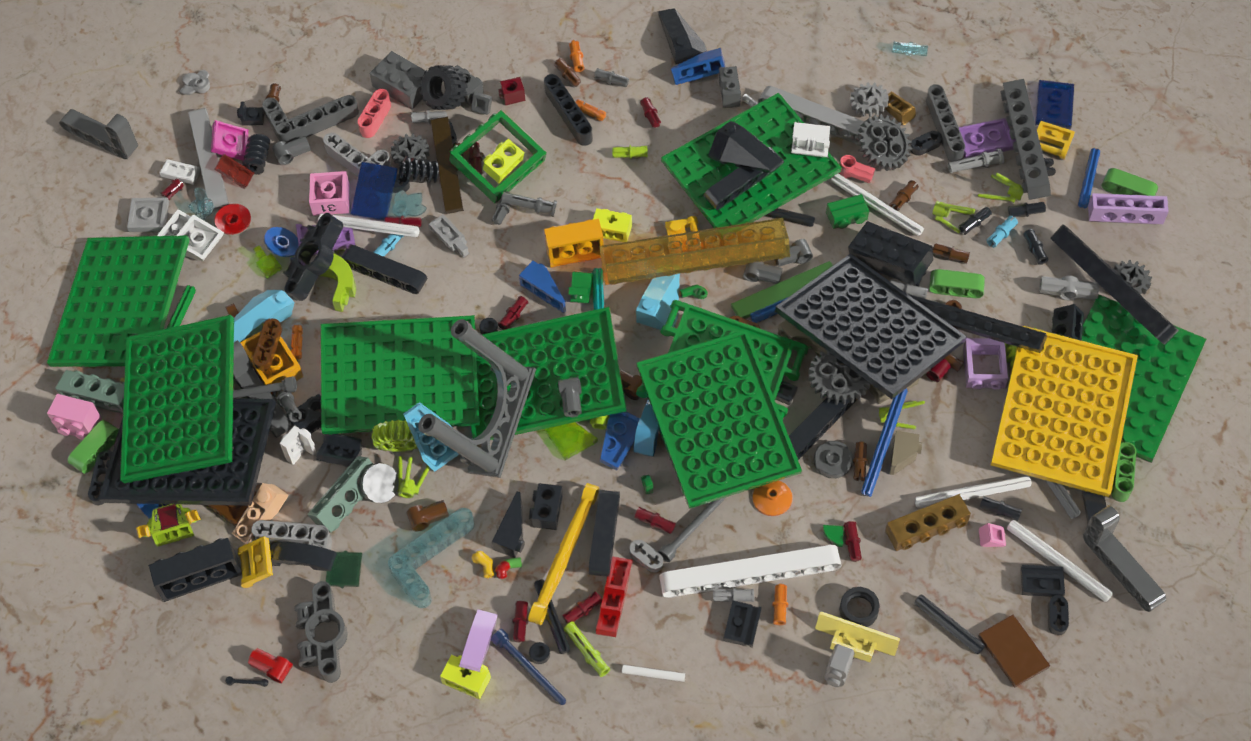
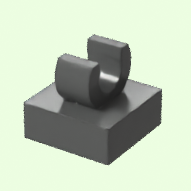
[471,92,492,115]

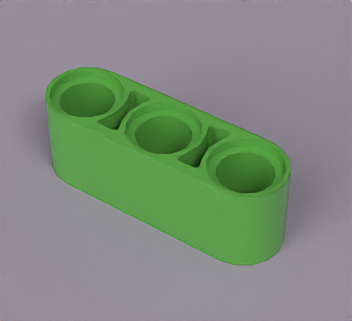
[1101,168,1158,196]
[929,269,985,298]
[68,420,119,474]
[1111,442,1136,502]

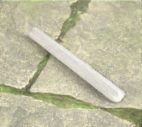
[831,174,924,236]
[318,213,420,237]
[915,475,1032,509]
[1007,520,1113,602]

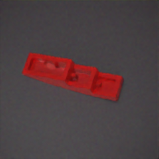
[596,556,633,638]

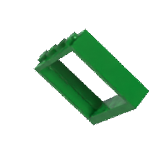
[449,110,547,204]

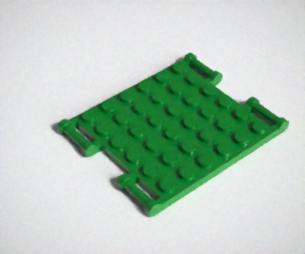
[636,300,809,420]

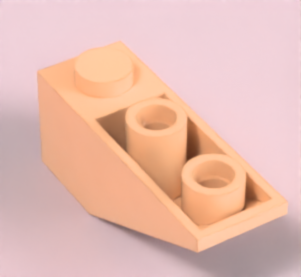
[232,483,288,544]

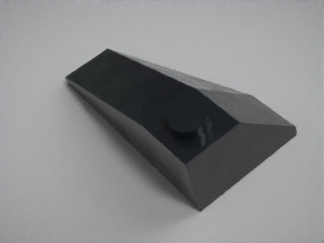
[658,8,707,65]
[708,121,784,173]

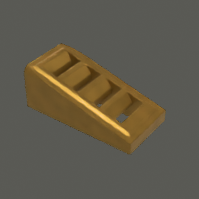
[884,91,916,125]

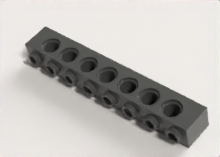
[1000,79,1051,200]

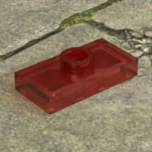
[214,154,254,189]

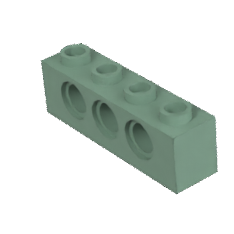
[55,370,124,414]
[307,456,373,533]

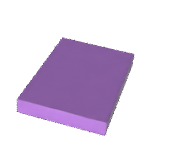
[959,118,1015,159]

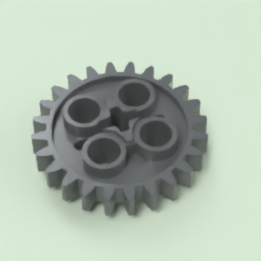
[856,114,912,171]
[808,351,871,405]

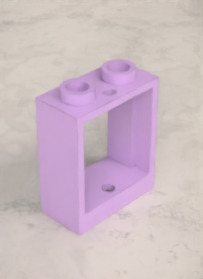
[963,338,1008,389]

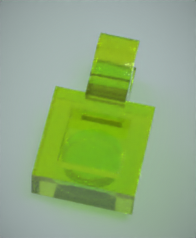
[253,245,282,278]

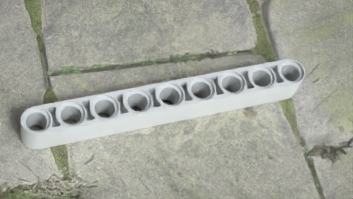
[659,545,842,598]

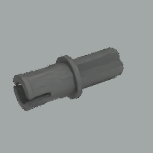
[594,68,629,87]
[492,192,511,225]

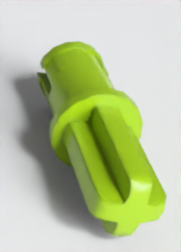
[612,145,648,159]

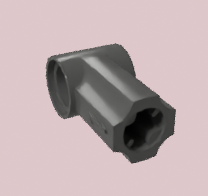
[272,136,311,165]
[773,239,813,267]
[743,257,783,284]
[558,377,582,418]

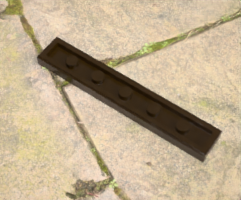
[431,116,464,214]

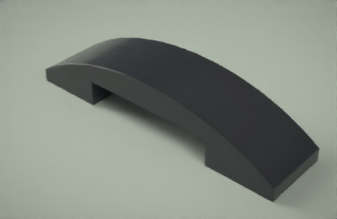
[270,542,337,571]

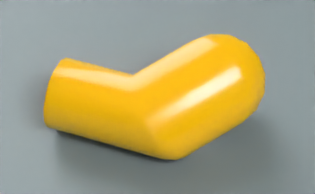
[471,551,494,578]

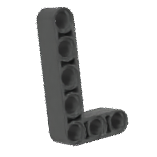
[262,95,359,143]
[59,109,138,159]
[233,340,293,438]
[1083,505,1167,612]

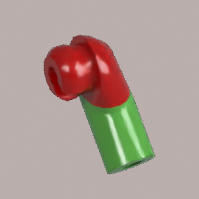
[495,557,522,579]

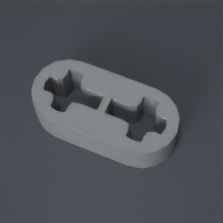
[629,540,663,572]

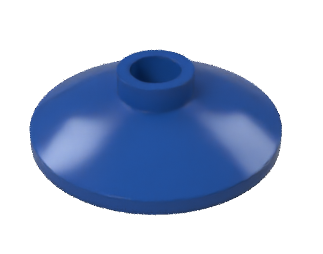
[264,227,299,257]

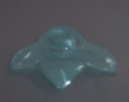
[189,188,214,221]
[393,190,427,217]

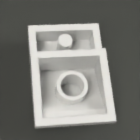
[157,210,224,261]

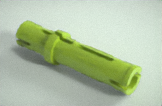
[563,622,610,677]

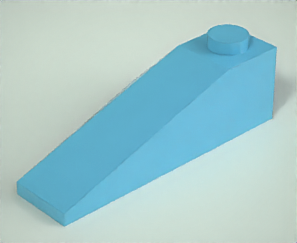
[636,262,680,330]
[234,290,294,342]
[404,402,459,472]

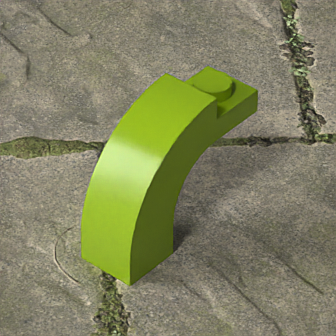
[320,254,356,312]

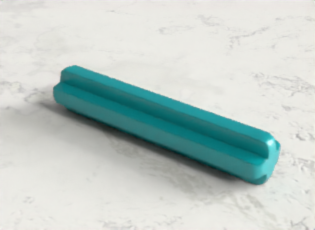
[592,268,604,310]

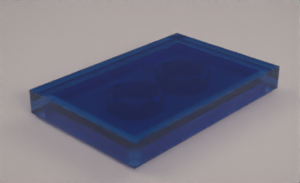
[1035,80,1074,129]
[351,162,398,221]

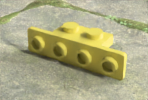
[815,612,900,662]

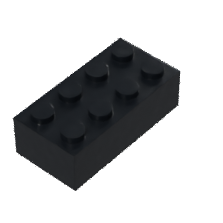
[848,221,934,286]
[148,538,242,602]

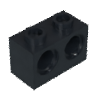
[1052,304,1084,341]
[286,394,321,434]
[529,483,563,530]

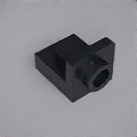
[237,101,265,126]

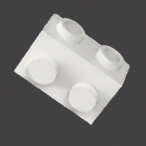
[280,426,317,465]

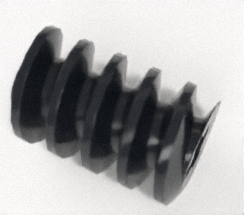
[242,134,270,175]
[399,157,439,183]

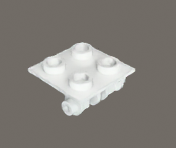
[791,122,830,157]

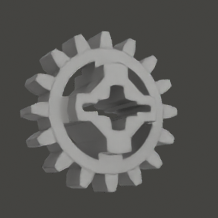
[850,82,889,117]

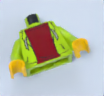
[136,504,201,547]

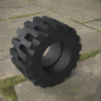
[420,65,468,110]

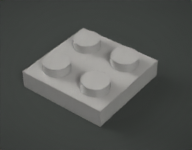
[127,197,169,232]

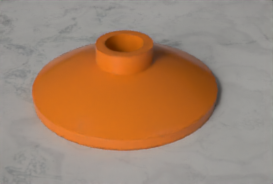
[752,481,792,516]

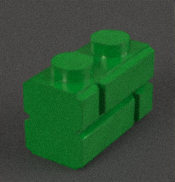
[826,194,869,229]

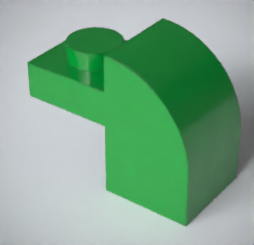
[569,271,593,303]

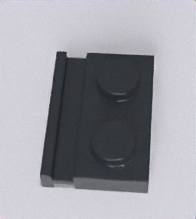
[1021,565,1065,597]
[723,600,762,648]

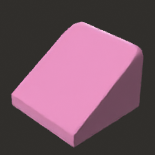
[979,523,1006,547]

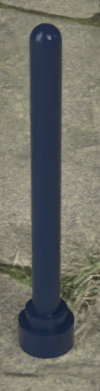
[491,629,566,705]

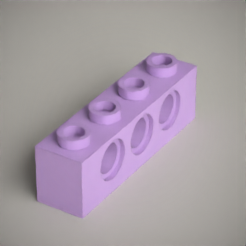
[1088,193,1169,224]

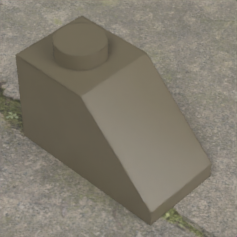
[890,431,922,475]

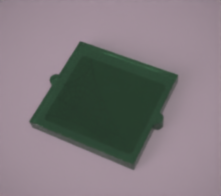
[326,551,363,589]

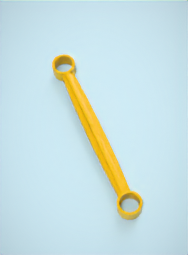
[528,483,599,625]

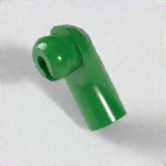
[680,284,708,299]

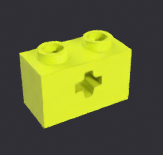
[593,208,632,243]
[440,654,491,700]

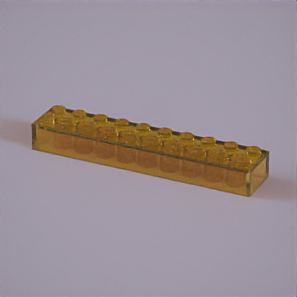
[599,218,790,285]

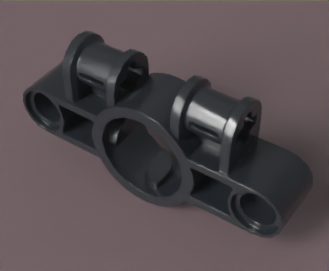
[282,213,343,301]

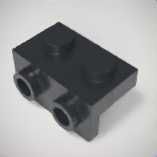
[316,434,362,467]

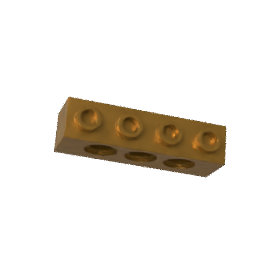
[885,494,971,551]

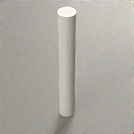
[622,665,685,682]

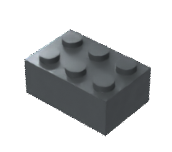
[369,51,426,110]

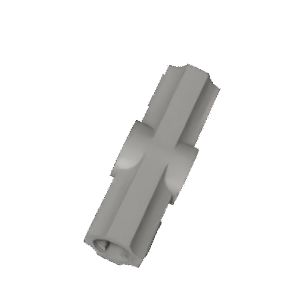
[1039,276,1099,301]

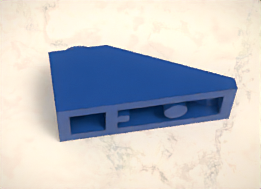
[671,48,726,85]
[519,260,566,313]

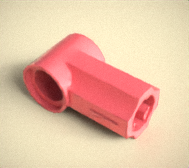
[838,155,876,183]

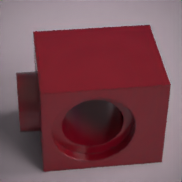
[498,77,526,105]

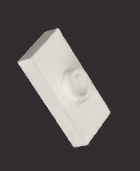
[160,159,201,185]

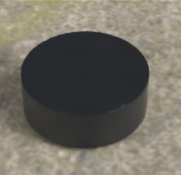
[479,318,499,335]
[529,642,550,664]

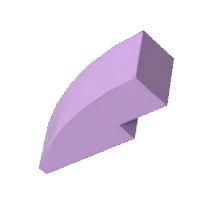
[459,610,498,672]

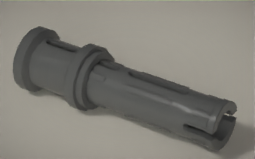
[501,191,557,217]
[273,390,302,422]

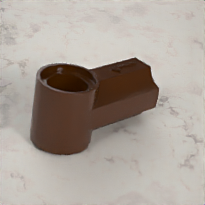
[620,369,642,400]
[406,500,449,532]

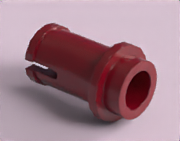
[161,178,184,201]

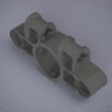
[294,581,348,683]

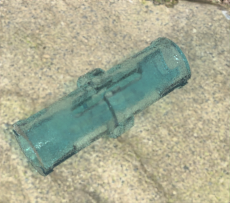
[892,41,928,57]

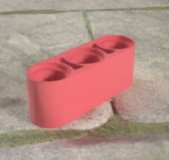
[358,89,391,138]

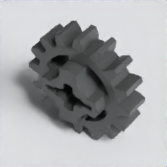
[391,133,430,166]
[1113,260,1152,295]

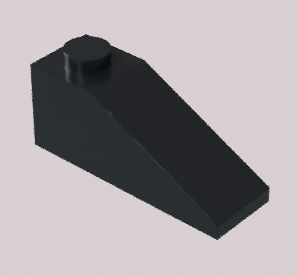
[492,491,525,558]

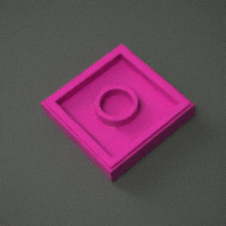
[211,120,249,161]

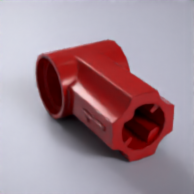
[248,648,293,684]

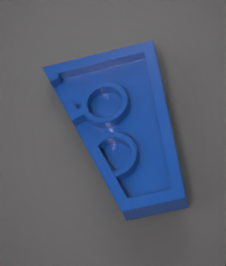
[600,411,640,471]

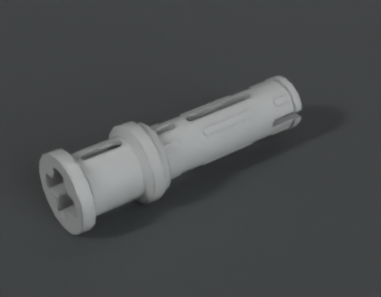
[948,148,1004,173]

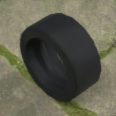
[839,586,880,627]

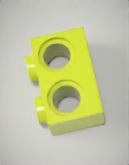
[483,139,524,183]

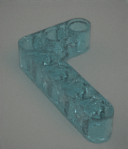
[388,508,475,608]

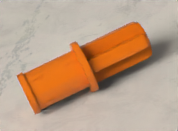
[569,40,585,72]
[772,583,789,626]

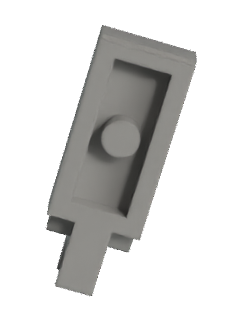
[429,214,469,258]

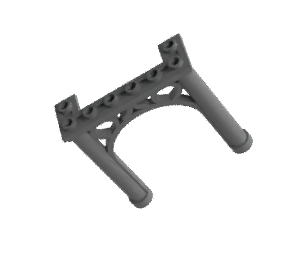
[418,319,536,478]

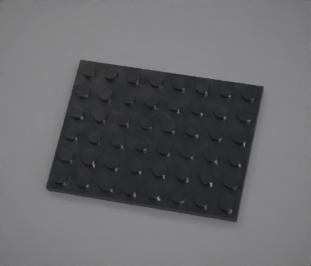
[775,253,967,399]
[99,399,276,506]

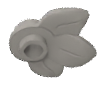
[179,70,210,95]

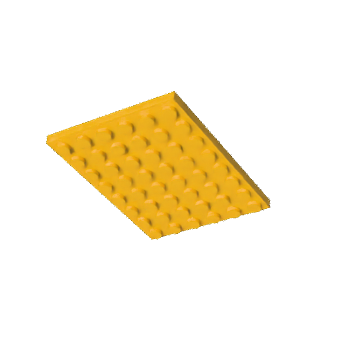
[990,326,1138,497]

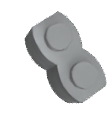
[824,644,855,687]

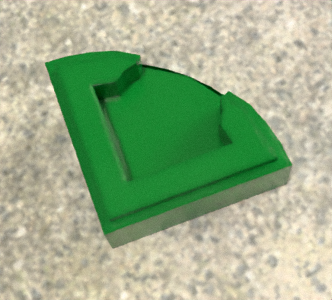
[641,474,653,495]
[823,525,844,547]

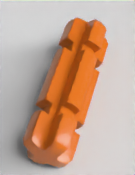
[576,99,606,121]
[291,325,303,360]

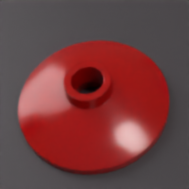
[215,204,251,235]

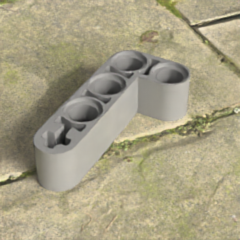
[323,133,392,184]
[252,520,332,550]

